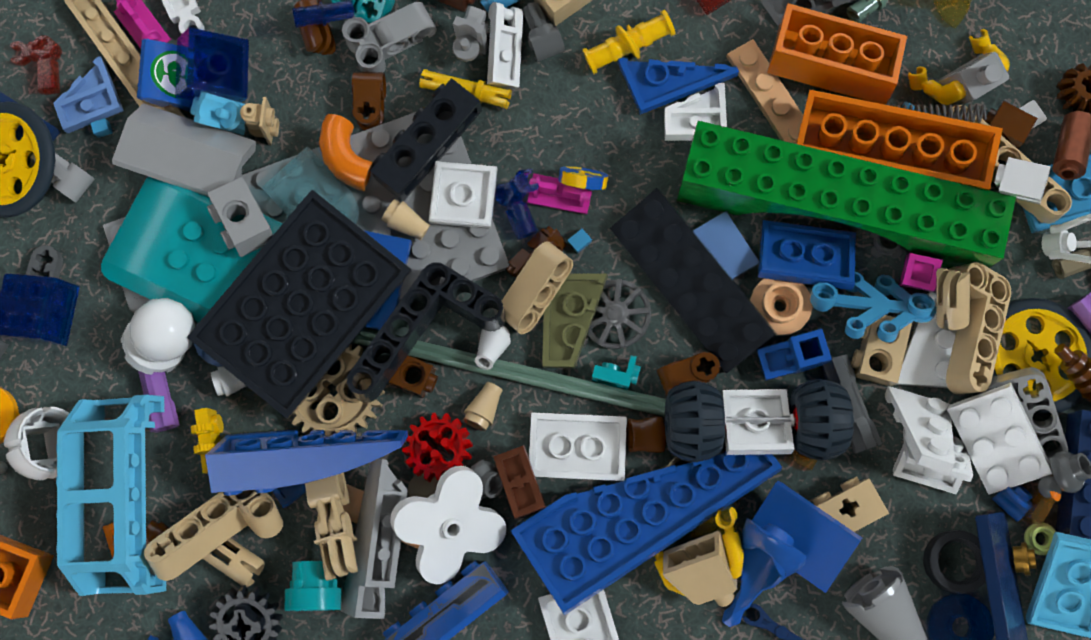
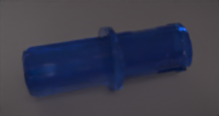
[292,1,355,28]

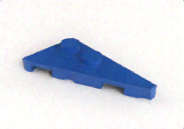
[618,58,739,115]

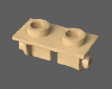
[240,97,279,145]

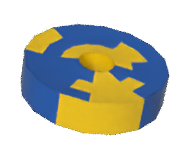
[558,166,608,190]

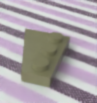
[542,274,608,368]

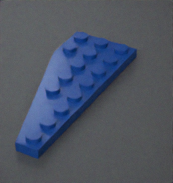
[511,451,782,616]

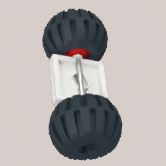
[665,379,854,462]

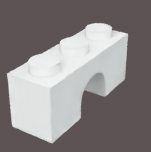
[994,157,1051,204]

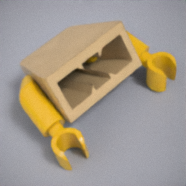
[653,507,744,607]

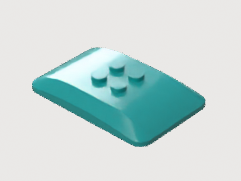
[101,176,283,322]

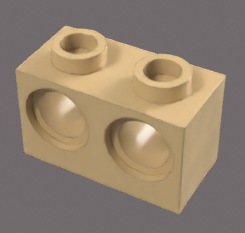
[851,315,912,387]

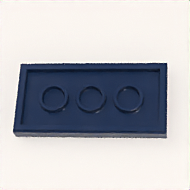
[975,512,1028,640]

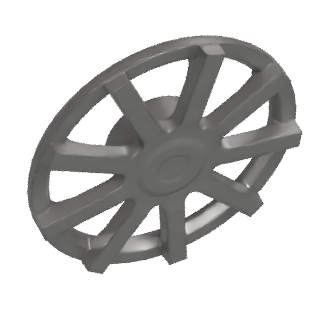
[588,279,651,349]

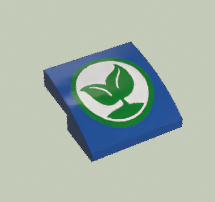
[137,39,207,112]

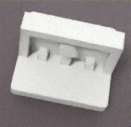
[893,429,973,494]

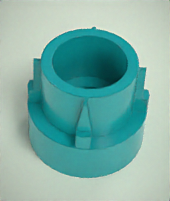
[284,561,341,611]

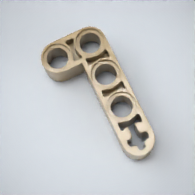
[946,262,1011,395]
[144,490,283,581]

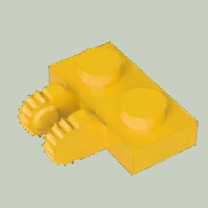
[191,408,224,474]

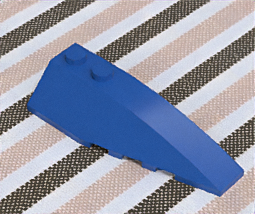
[205,430,408,496]

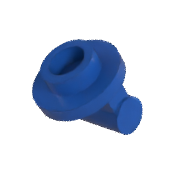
[992,485,1033,522]

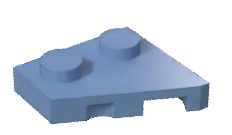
[53,56,124,133]

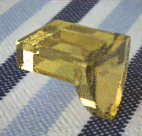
[933,0,972,28]

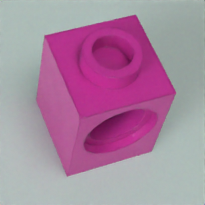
[899,253,943,292]

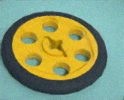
[0,101,56,218]
[992,298,1091,416]

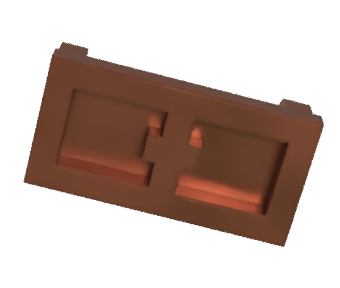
[493,445,546,518]

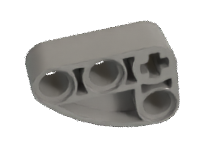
[985,367,1068,461]

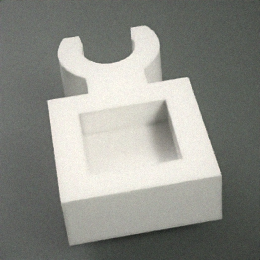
[162,0,205,39]

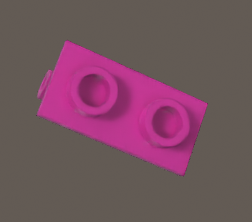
[113,0,171,48]
[527,173,592,215]

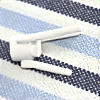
[1041,214,1091,264]

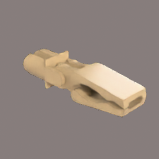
[305,473,358,581]

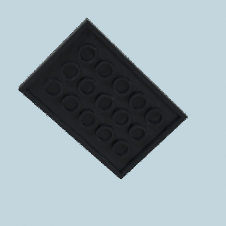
[187,189,412,419]

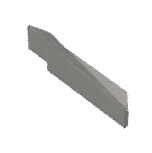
[341,458,408,619]

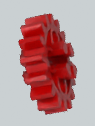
[402,412,473,482]

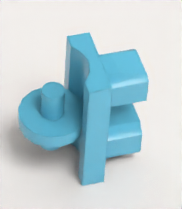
[190,91,245,135]

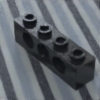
[370,78,482,201]

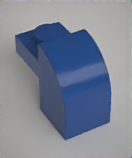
[756,329,832,381]

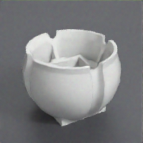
[4,407,69,480]

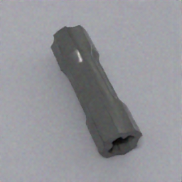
[820,354,882,454]

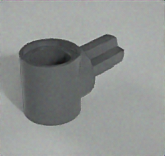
[523,2,565,62]

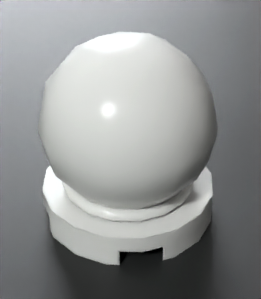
[121,298,195,375]

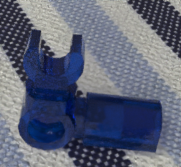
[495,168,539,240]

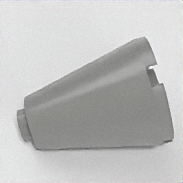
[842,566,927,640]

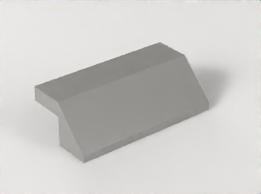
[112,103,256,197]

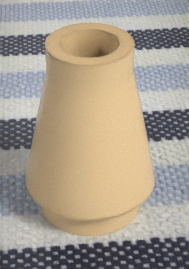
[381,199,430,241]
[463,382,503,431]

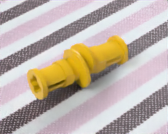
[582,9,676,74]

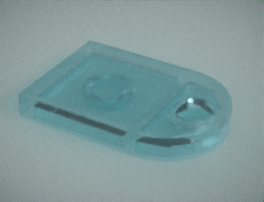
[261,146,359,224]

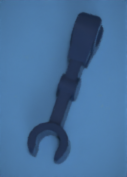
[742,603,806,640]

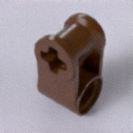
[352,72,386,131]
[656,352,720,396]

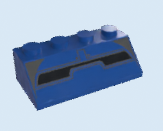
[382,560,509,640]

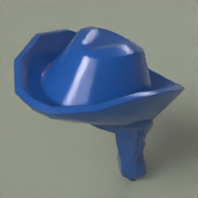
[722,518,806,627]

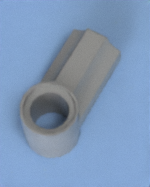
[29,153,95,203]

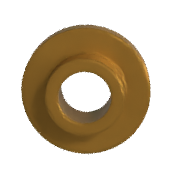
[1013,542,1037,576]

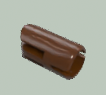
[293,0,336,55]

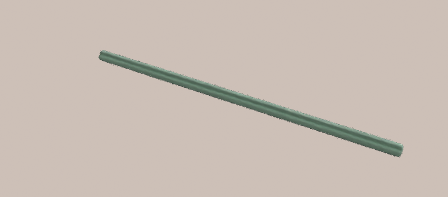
[352,328,666,417]

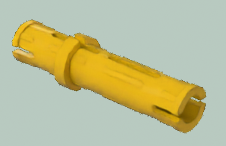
[419,69,512,109]

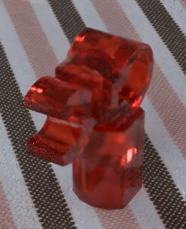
[10,35,62,95]

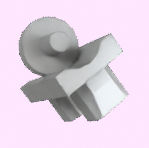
[453,6,489,62]

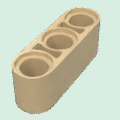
[497,242,573,334]

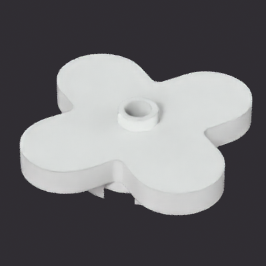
[390,466,506,584]

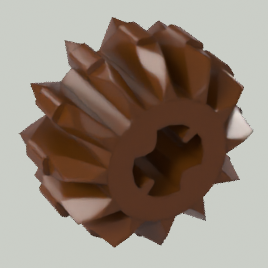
[1056,63,1091,114]

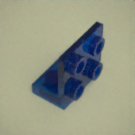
[0,274,80,346]

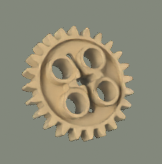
[292,344,385,436]

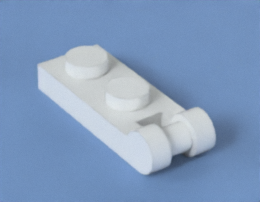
[487,2,523,90]

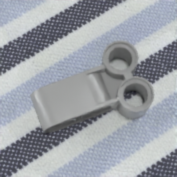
[342,2,437,72]

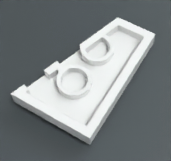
[885,386,955,474]

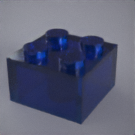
[175,27,249,103]

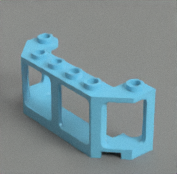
[56,395,166,596]

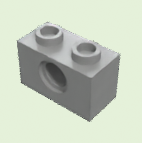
[207,176,273,257]

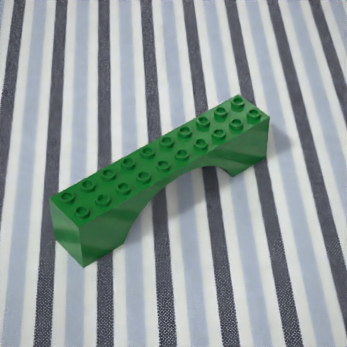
[677,120,1016,268]

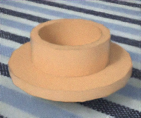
[750,278,813,336]

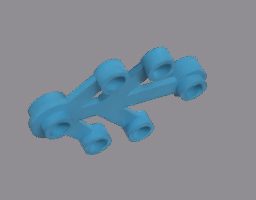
[810,272,936,342]

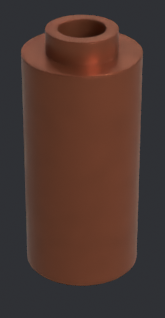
[1052,111,1091,180]

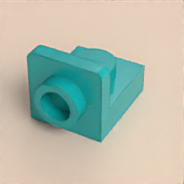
[591,355,641,390]

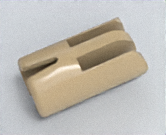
[936,268,970,330]
[202,538,265,588]

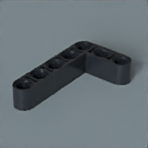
[347,262,505,403]

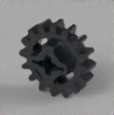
[209,585,283,640]

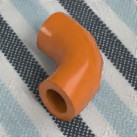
[319,114,373,192]

